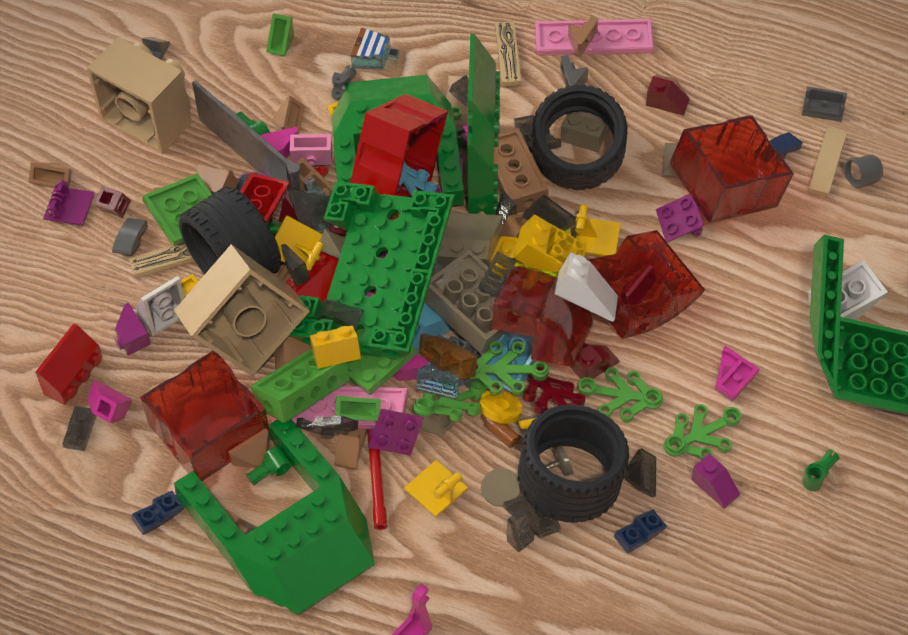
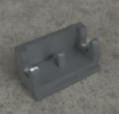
[802,86,847,122]

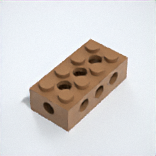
[494,128,548,215]

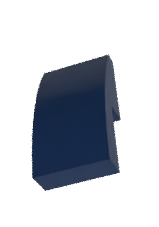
[757,132,803,163]
[132,491,184,535]
[614,509,667,554]

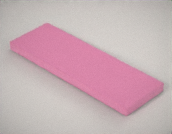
[535,19,654,55]
[272,386,408,429]

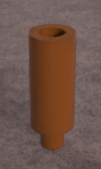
[481,414,521,449]

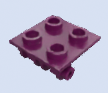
[43,180,94,226]
[656,192,704,243]
[368,409,424,456]

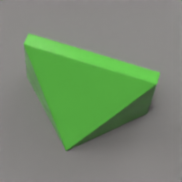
[266,13,295,56]
[335,396,381,422]

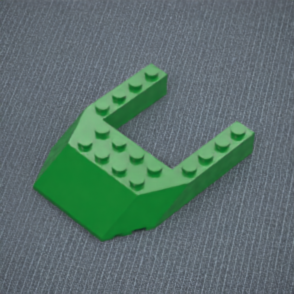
[468,34,500,215]
[332,74,464,206]
[809,234,908,415]
[174,419,375,615]

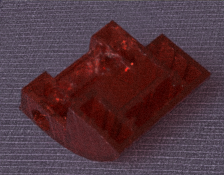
[587,230,705,339]
[492,266,593,367]

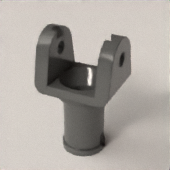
[331,65,357,100]

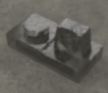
[62,406,97,451]

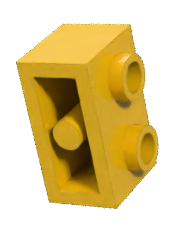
[310,325,361,369]

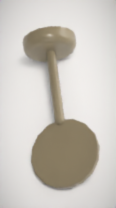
[481,445,573,507]

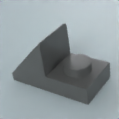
[142,37,170,60]
[560,55,588,86]

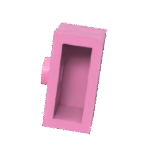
[290,134,333,166]

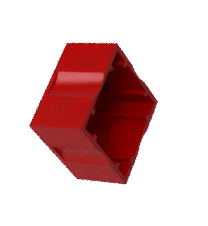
[350,94,448,197]

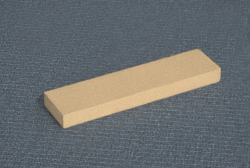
[808,127,847,198]

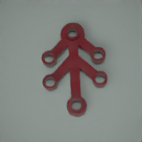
[523,367,586,414]

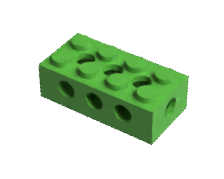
[251,348,350,423]

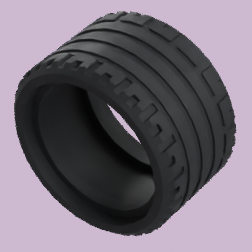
[532,84,628,190]
[179,186,281,275]
[517,405,630,523]

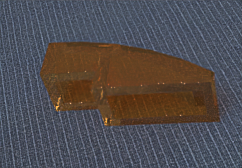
[419,333,477,380]

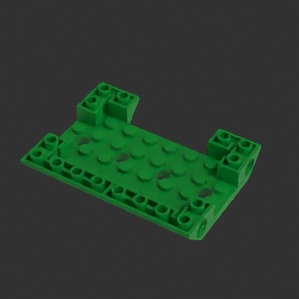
[288,181,455,359]

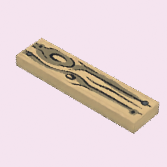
[495,22,521,87]
[128,242,194,278]

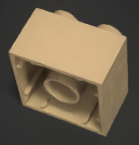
[87,37,192,154]
[174,244,310,376]

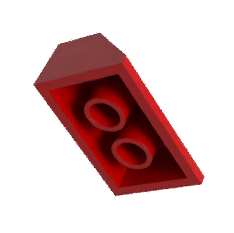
[240,173,290,223]
[286,252,339,305]
[35,323,103,405]

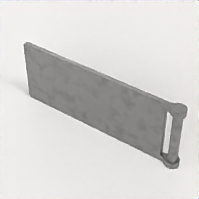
[192,80,303,210]

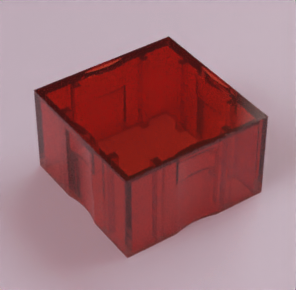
[669,115,794,223]
[140,351,269,481]

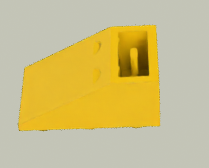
[514,214,587,273]

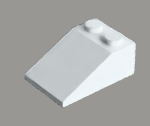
[555,252,618,322]
[808,260,888,320]
[136,276,184,336]

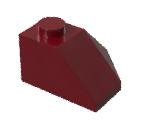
[646,74,690,116]
[559,341,620,379]

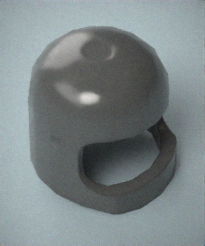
[844,155,883,188]

